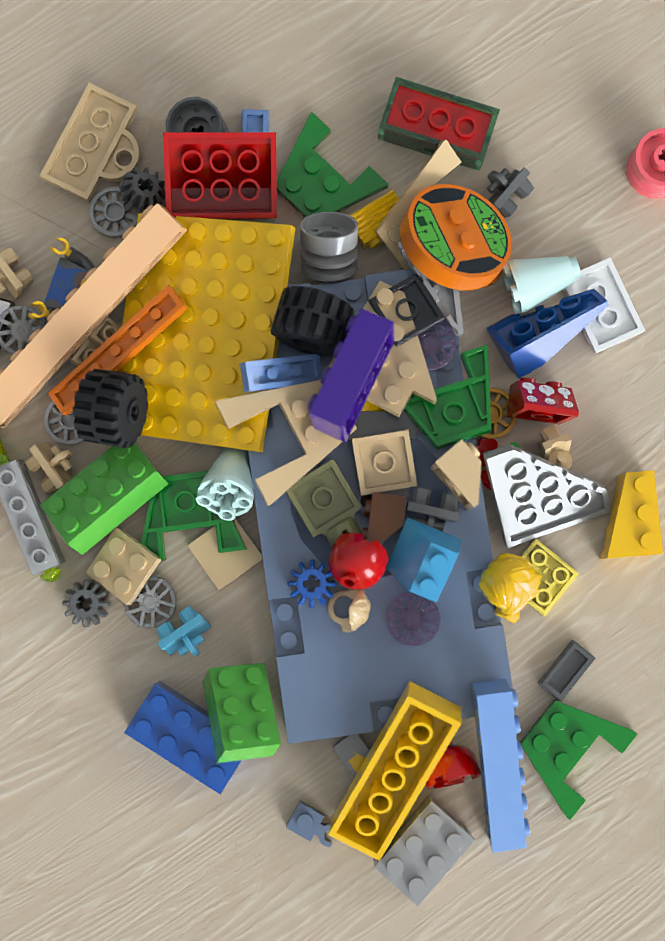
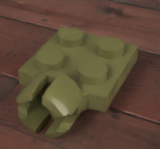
[286,459,362,547]

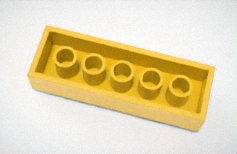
[328,681,462,861]

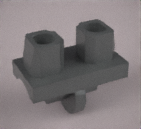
[487,167,534,218]
[406,487,460,532]

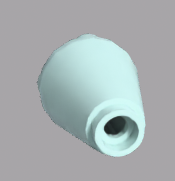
[502,256,581,315]
[196,447,254,521]

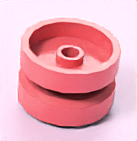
[626,128,665,198]

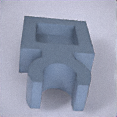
[286,800,332,847]

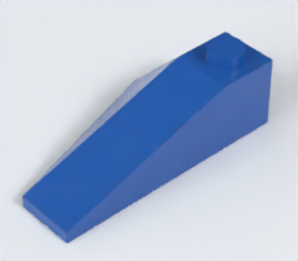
[486,289,609,379]

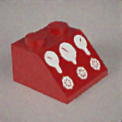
[507,377,579,425]

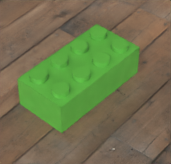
[40,442,169,555]

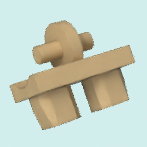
[0,247,33,301]
[538,425,573,470]
[25,442,73,494]

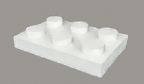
[563,257,645,354]

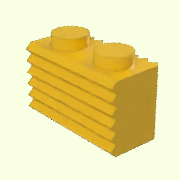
[349,190,399,250]

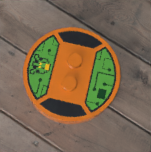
[400,184,512,290]

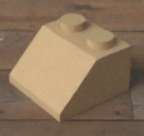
[430,440,481,510]

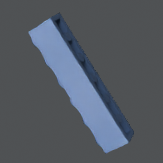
[472,679,530,853]

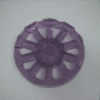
[386,592,441,646]

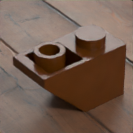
[362,492,407,545]

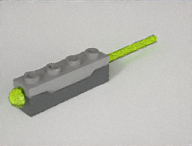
[0,438,65,582]

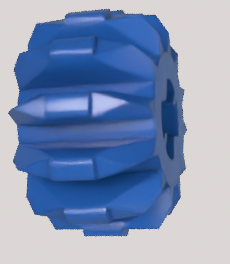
[287,559,337,608]

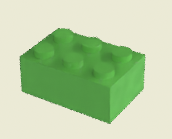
[203,663,281,763]

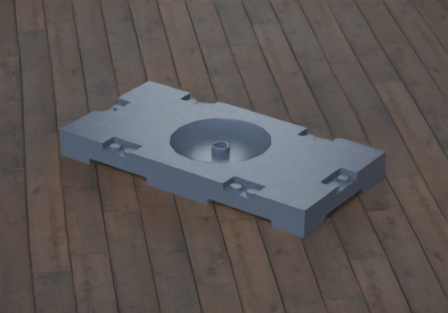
[248,269,516,744]

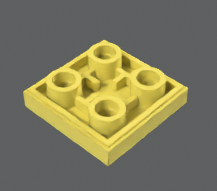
[521,538,579,616]

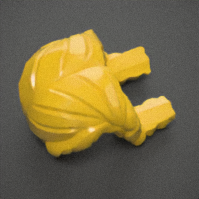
[479,553,542,623]

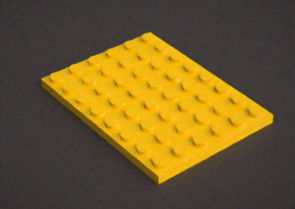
[117,213,295,453]

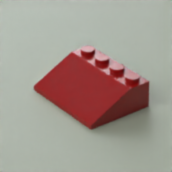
[163,132,277,219]

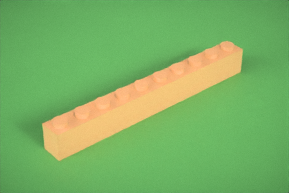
[0,203,187,431]

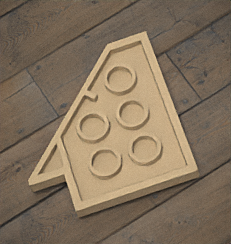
[329,281,436,417]

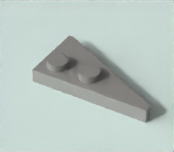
[398,242,464,336]

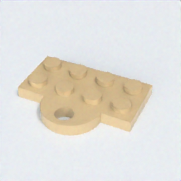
[39,83,141,203]

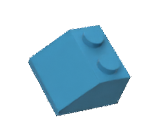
[386,517,461,602]

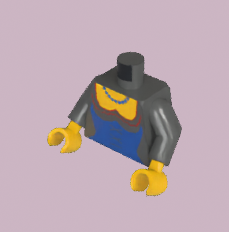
[28,238,96,321]

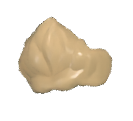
[328,588,371,632]

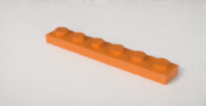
[48,285,188,416]

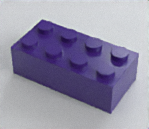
[307,308,395,443]

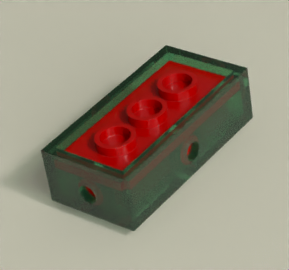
[378,77,500,171]

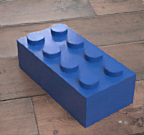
[124,681,242,795]

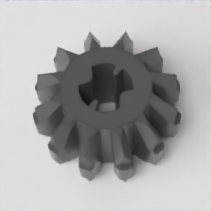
[119,167,165,213]
[62,579,111,627]

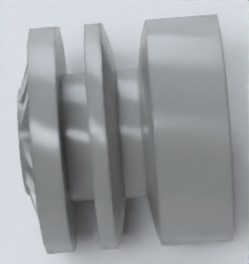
[300,212,358,281]

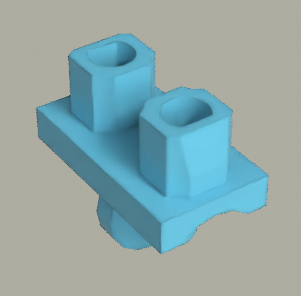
[157,606,211,657]

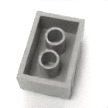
[373,795,475,906]

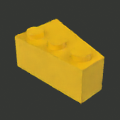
[600,470,663,559]

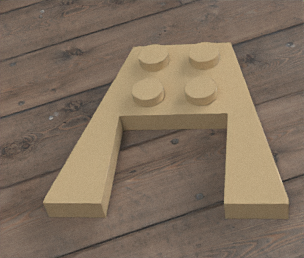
[374,139,461,270]
[215,380,357,507]

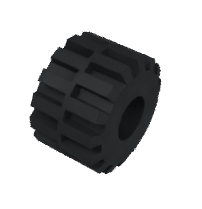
[270,286,354,356]
[73,369,148,448]

